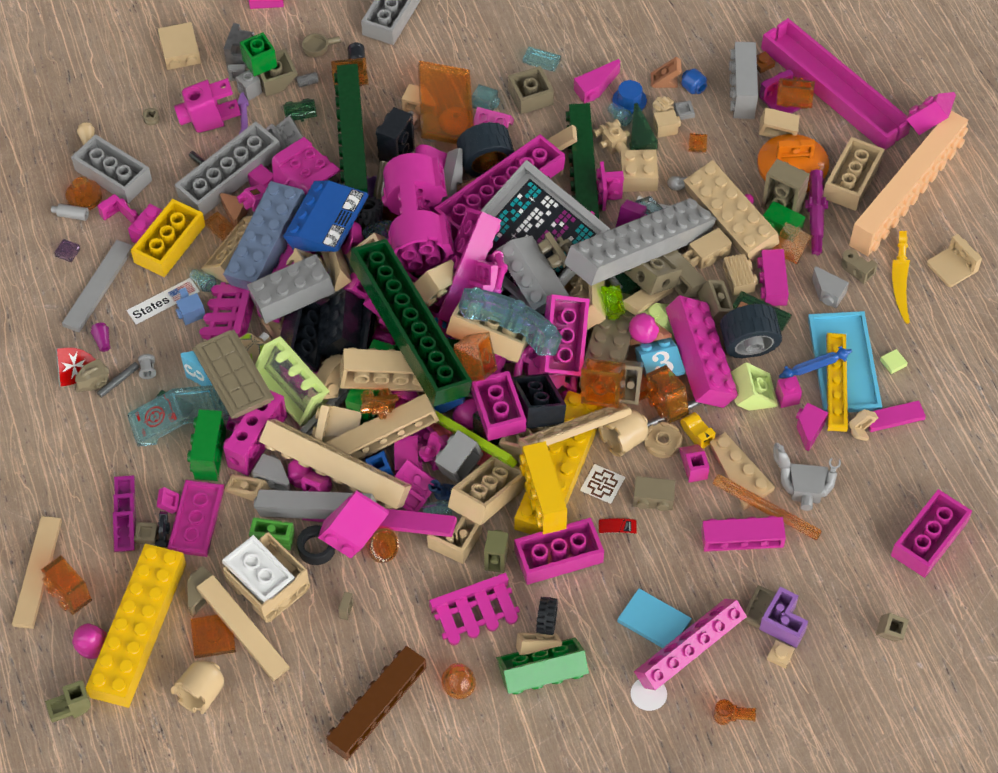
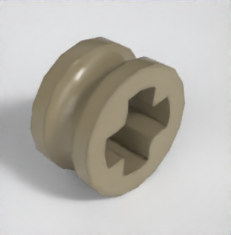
[143,108,160,126]

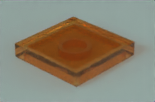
[191,615,236,659]

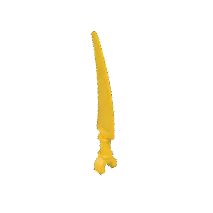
[892,231,910,324]

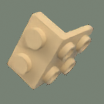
[927,234,982,287]
[311,404,362,443]

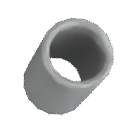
[297,72,319,87]

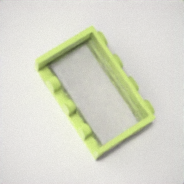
[255,336,330,427]

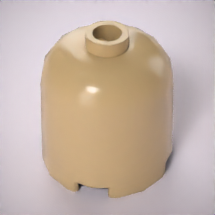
[598,409,648,457]
[171,660,224,714]

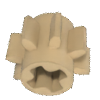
[653,96,674,113]

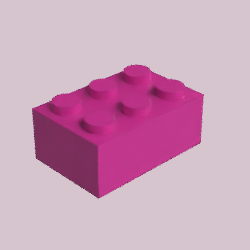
[471,371,526,441]

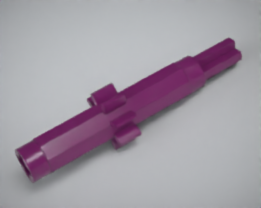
[805,169,828,256]

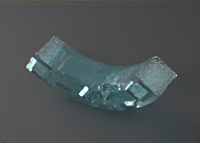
[458,287,562,355]

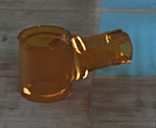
[713,699,756,725]

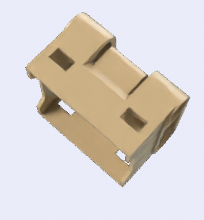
[223,532,310,623]

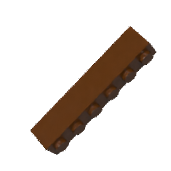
[326,646,427,761]

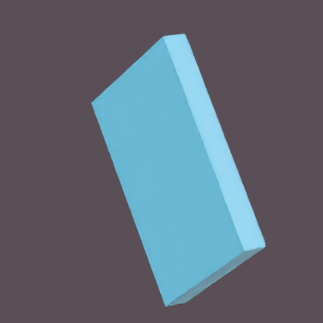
[617,589,692,648]

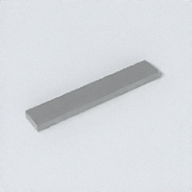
[62,240,133,333]

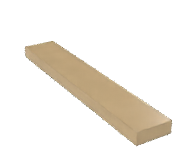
[519,402,632,447]
[12,516,62,629]
[196,575,290,682]

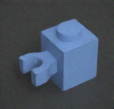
[175,287,205,325]

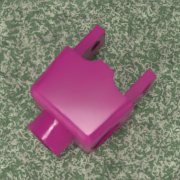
[174,78,241,133]

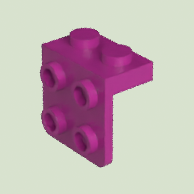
[759,69,807,114]

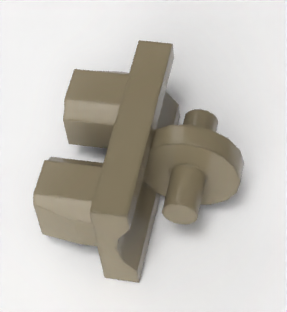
[538,232,572,269]

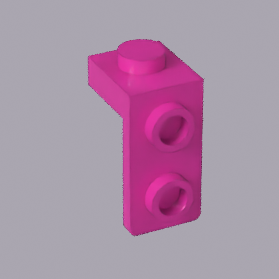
[97,194,139,223]

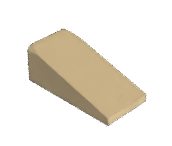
[224,474,270,501]
[516,632,562,655]

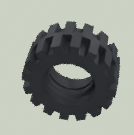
[536,597,558,635]

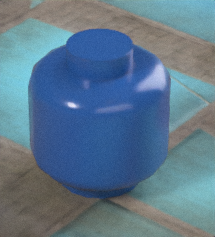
[681,69,707,95]

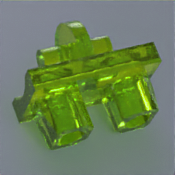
[601,285,625,320]

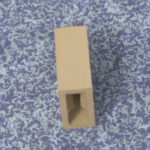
[158,22,201,70]

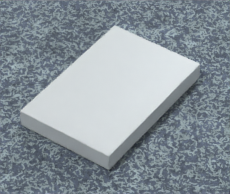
[222,535,295,604]

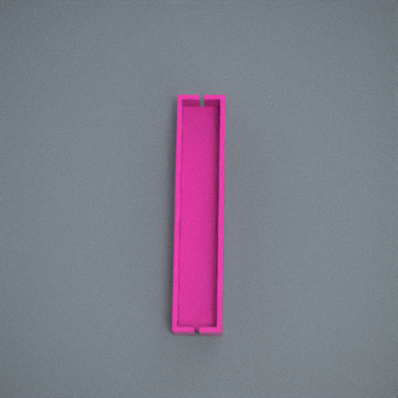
[761,18,911,151]

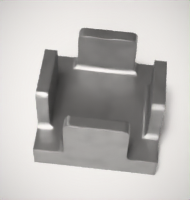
[223,23,255,71]

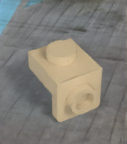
[848,409,878,441]

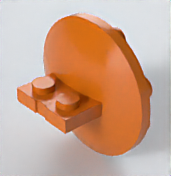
[757,134,829,193]

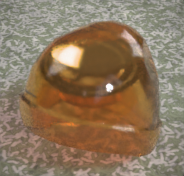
[367,528,399,563]
[442,663,476,699]

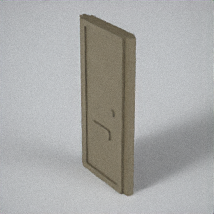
[192,330,274,419]

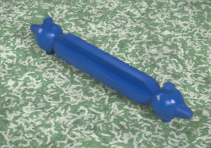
[779,346,852,378]

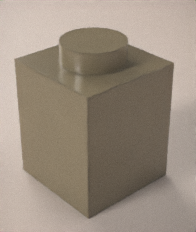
[876,613,909,642]

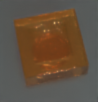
[688,133,708,153]

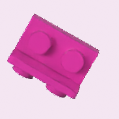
[596,161,624,211]

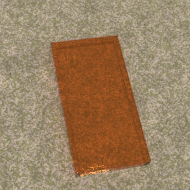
[418,61,474,144]

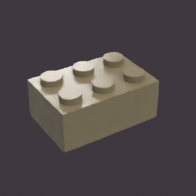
[761,159,810,213]

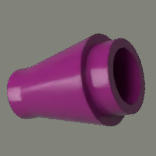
[90,323,111,352]

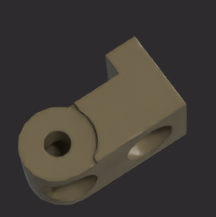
[841,249,878,284]

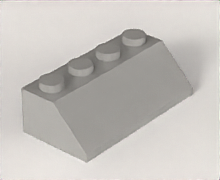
[496,236,569,317]

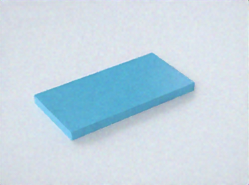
[808,311,882,412]

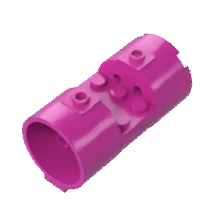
[382,153,455,275]

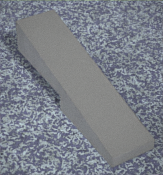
[441,148,462,203]

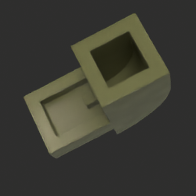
[45,680,91,723]

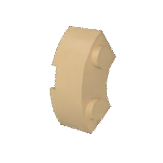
[309,354,342,400]

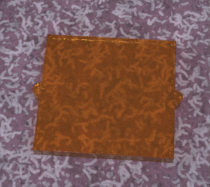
[771,222,812,264]

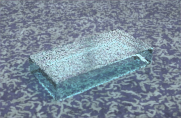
[523,47,561,72]

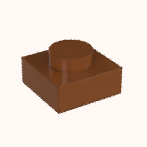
[756,51,775,74]

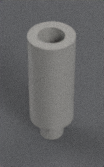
[51,204,89,221]

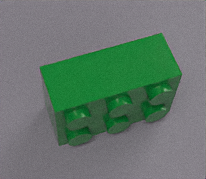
[187,409,227,481]

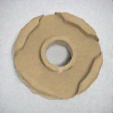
[644,422,683,458]

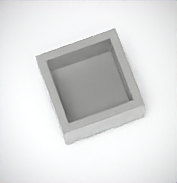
[435,430,483,483]

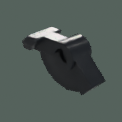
[155,511,170,548]

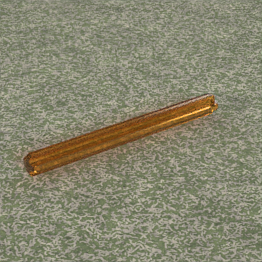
[713,474,822,540]

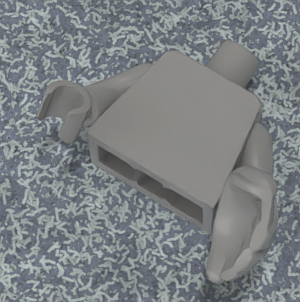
[773,443,841,511]

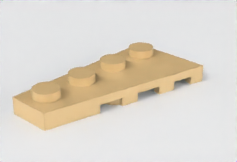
[709,432,775,510]

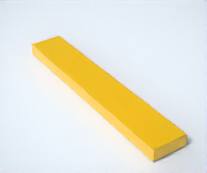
[826,333,848,432]

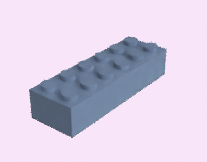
[223,181,306,290]

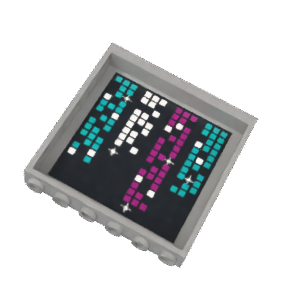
[453,160,610,317]

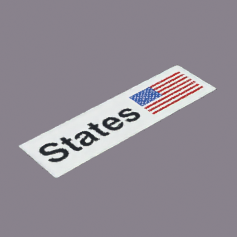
[126,278,200,324]

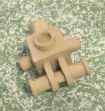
[592,119,630,154]

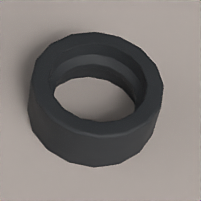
[297,525,336,565]

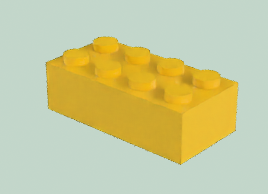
[131,198,205,277]
[519,441,567,534]

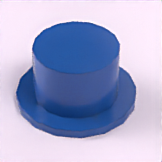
[612,80,647,115]

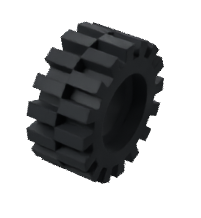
[354,195,383,226]

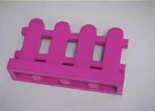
[199,282,254,340]
[429,573,520,645]

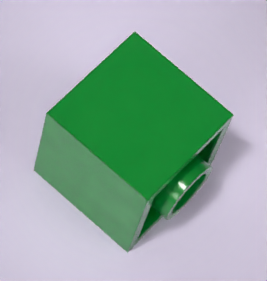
[240,32,277,77]

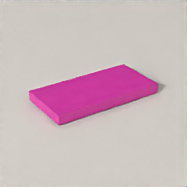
[167,480,225,557]

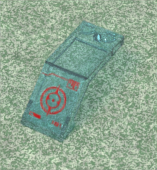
[127,385,230,446]

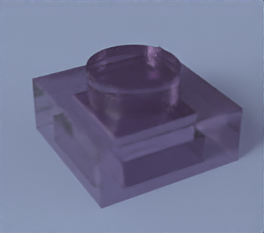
[54,239,80,263]

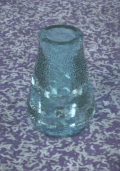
[608,103,633,126]
[190,269,216,292]

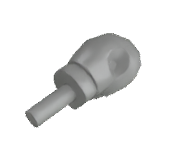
[667,176,687,191]

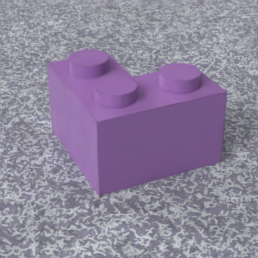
[759,587,808,648]

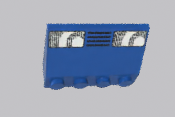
[283,180,369,252]

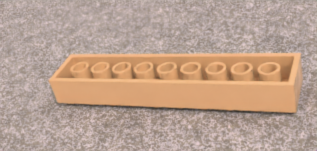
[849,111,968,256]

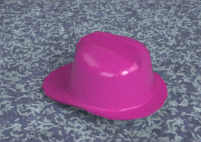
[341,222,364,255]

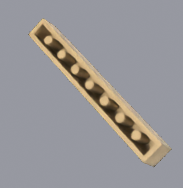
[259,419,412,509]

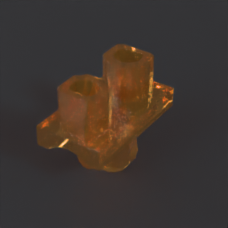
[360,388,399,420]

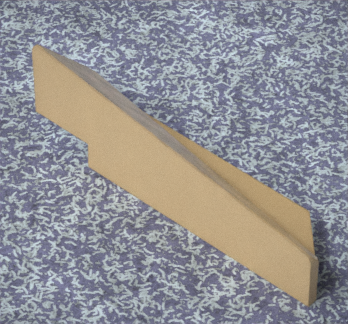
[321,247,352,291]

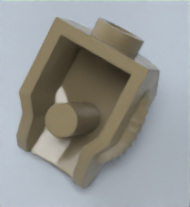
[75,358,109,393]

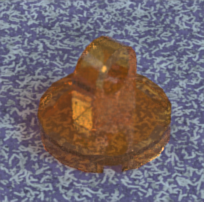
[65,176,102,210]

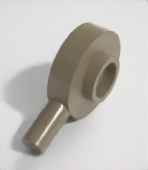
[302,33,341,57]

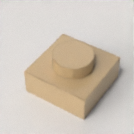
[767,640,795,669]

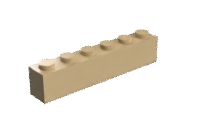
[326,394,439,460]

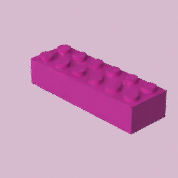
[428,208,501,322]
[665,295,738,408]

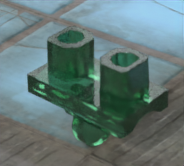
[283,98,317,122]

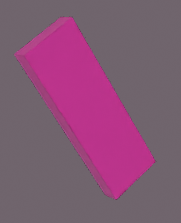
[868,400,926,432]

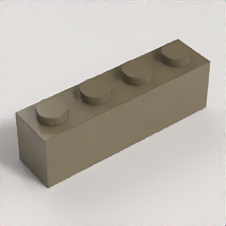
[665,250,707,298]

